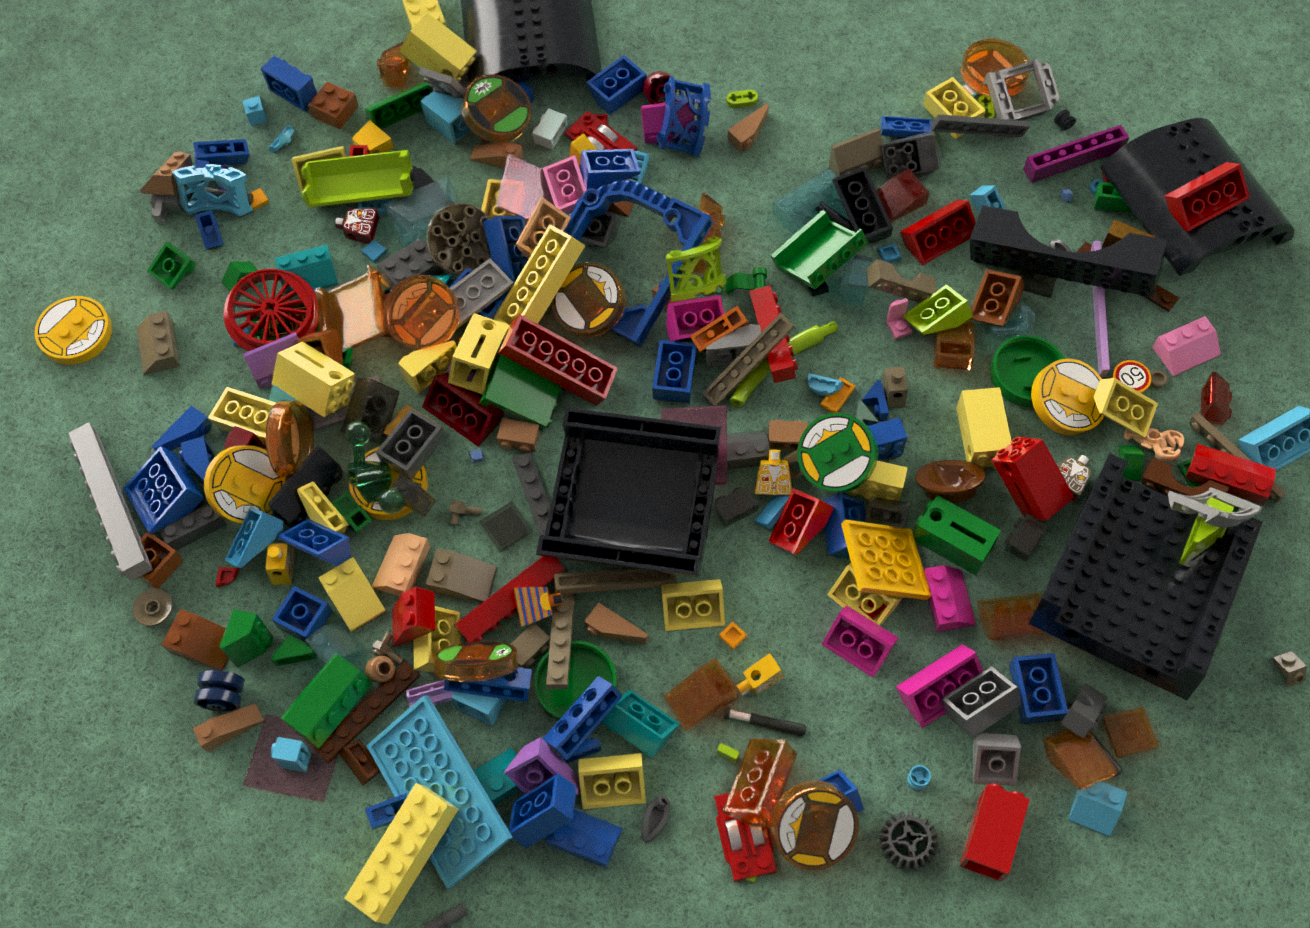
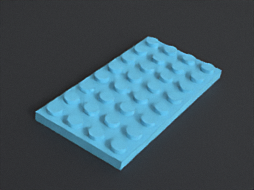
[367,695,513,889]

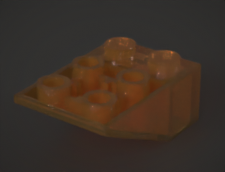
[933,321,975,370]
[664,658,739,731]
[1043,729,1118,790]

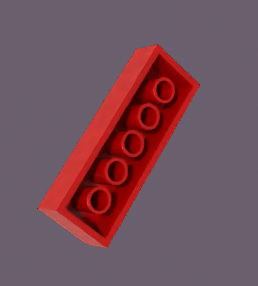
[499,314,618,406]

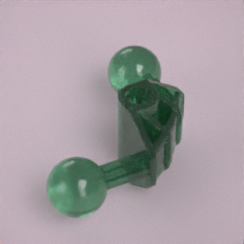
[345,421,405,514]

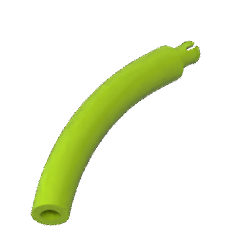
[729,320,839,408]

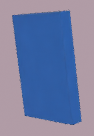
[881,116,933,137]

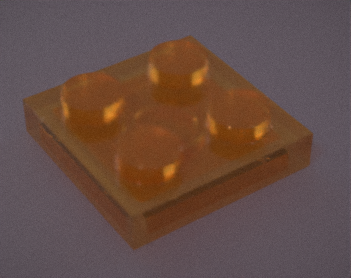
[1102,707,1159,758]

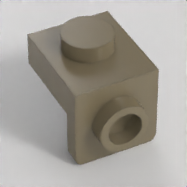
[1273,651,1307,687]

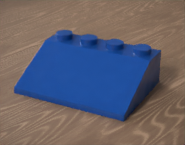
[124,446,204,534]

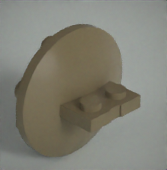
[426,203,492,276]

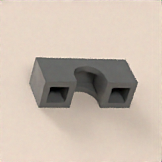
[1061,683,1107,739]

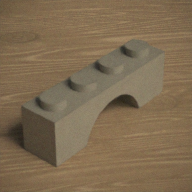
[866,259,937,303]

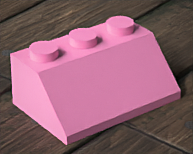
[543,155,593,214]
[1152,316,1221,376]

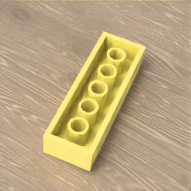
[493,225,585,329]
[345,783,459,924]

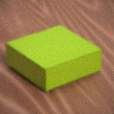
[717,743,739,764]

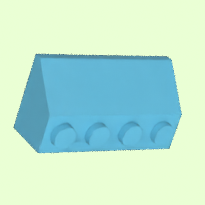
[1238,406,1310,471]

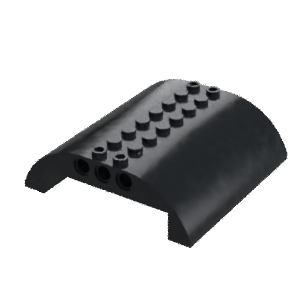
[461,0,602,101]
[1100,118,1295,276]
[536,407,721,577]

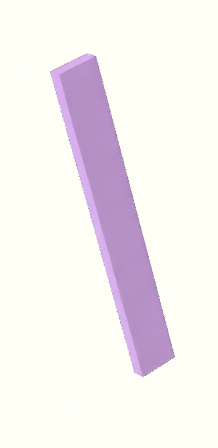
[1091,241,1110,377]

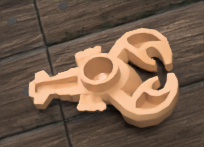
[1124,428,1184,462]

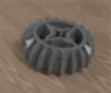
[879,811,938,871]

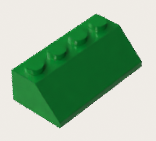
[364,81,433,129]
[281,653,373,749]

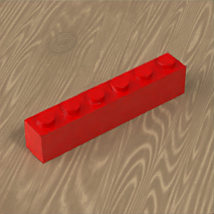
[749,286,798,384]
[454,556,565,643]

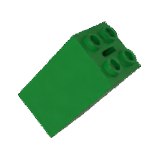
[912,495,1001,576]

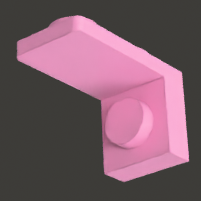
[886,298,913,340]

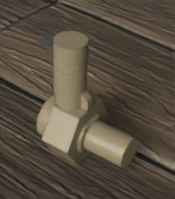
[449,500,482,525]
[372,632,405,665]

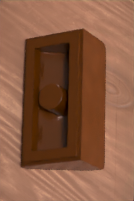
[340,739,381,786]

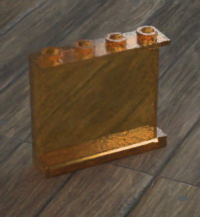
[315,264,388,349]

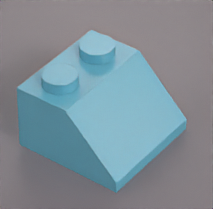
[1068,775,1127,837]

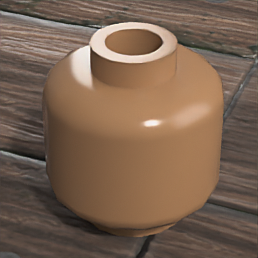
[365,656,395,683]

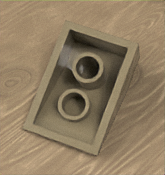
[426,548,497,602]

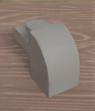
[149,191,182,225]

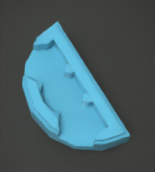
[268,125,294,153]
[807,373,844,396]

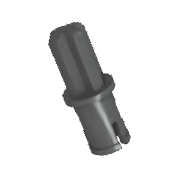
[424,903,468,928]

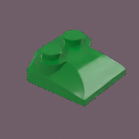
[147,242,195,290]

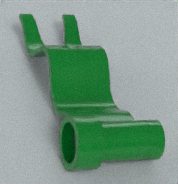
[698,267,767,294]

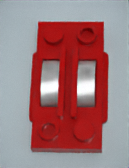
[564,110,638,151]
[714,787,776,882]

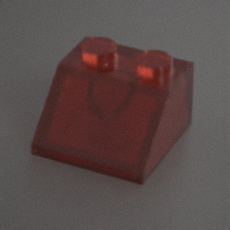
[1201,371,1232,425]

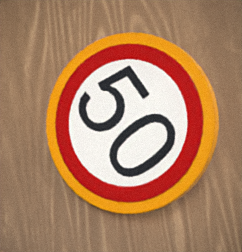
[1113,360,1151,393]

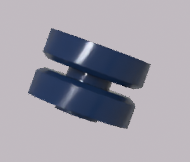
[194,670,245,711]

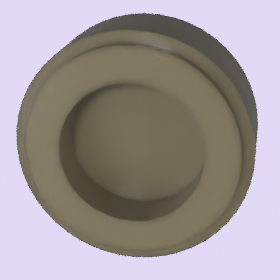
[1150,370,1168,388]

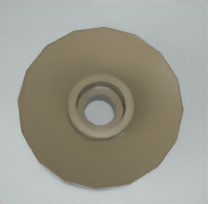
[132,588,173,626]

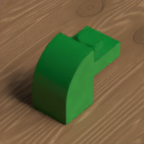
[331,491,372,533]

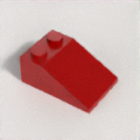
[768,488,834,555]
[392,587,435,647]

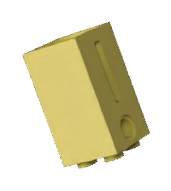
[399,12,476,83]
[448,313,509,394]
[271,341,355,417]
[956,387,1011,469]

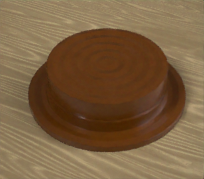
[915,460,985,503]

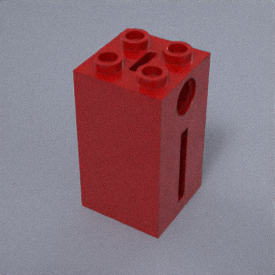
[991,437,1074,521]
[959,783,1030,882]

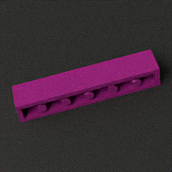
[1023,125,1130,183]

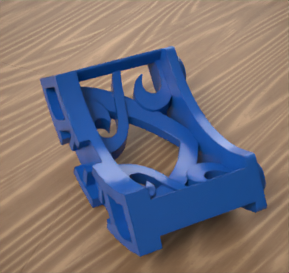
[657,76,711,157]

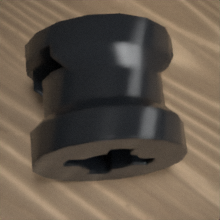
[1054,109,1076,131]

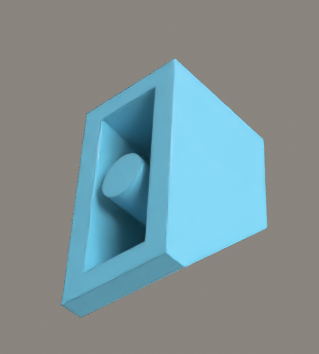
[243,95,268,126]
[970,185,1006,211]

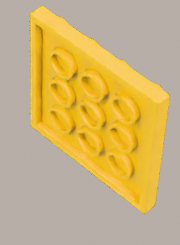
[841,520,931,600]

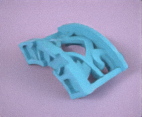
[172,164,253,216]

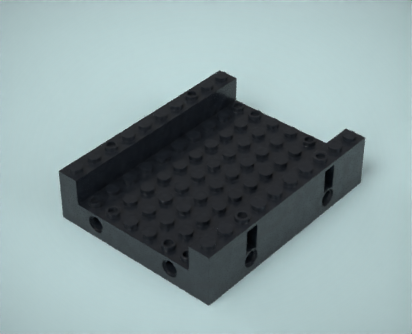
[1028,453,1263,700]

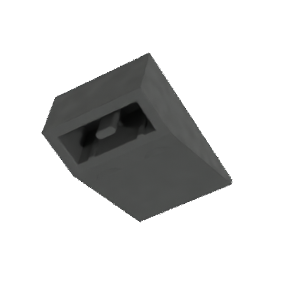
[881,132,941,179]

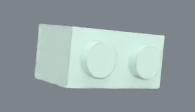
[532,108,568,150]

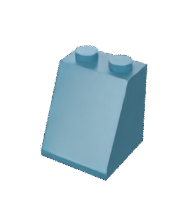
[421,91,477,144]
[451,662,507,726]

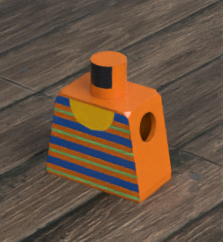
[514,587,562,627]

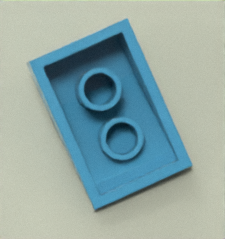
[225,506,284,568]

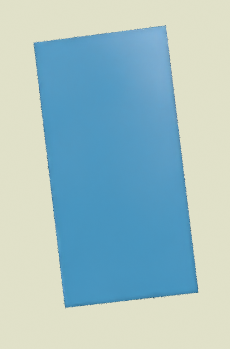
[754,495,789,529]

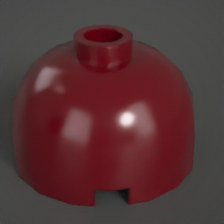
[643,71,677,105]

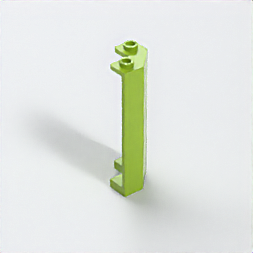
[301,150,413,208]

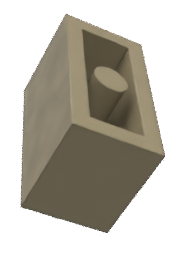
[506,622,550,669]

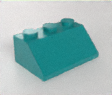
[275,245,339,296]
[602,690,680,758]
[473,748,521,806]

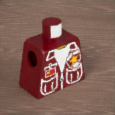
[335,208,380,244]

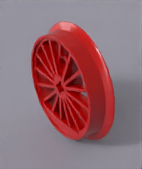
[223,269,320,352]

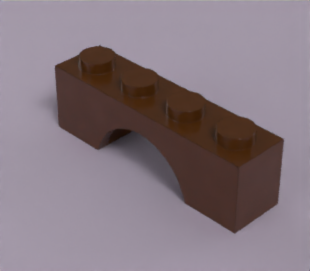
[1142,458,1229,497]

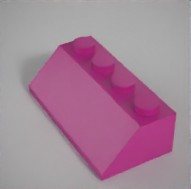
[896,644,983,728]

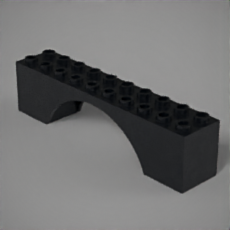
[970,205,1167,297]

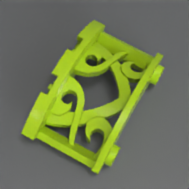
[666,237,727,302]

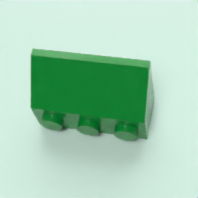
[219,609,273,667]

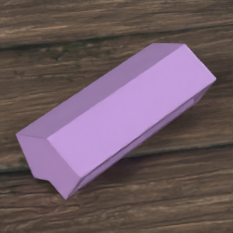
[406,680,454,707]

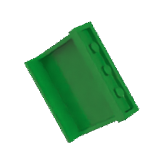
[770,210,868,289]
[479,340,563,431]

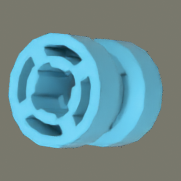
[907,765,931,791]

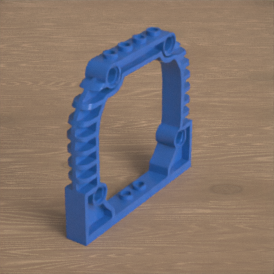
[558,180,714,347]

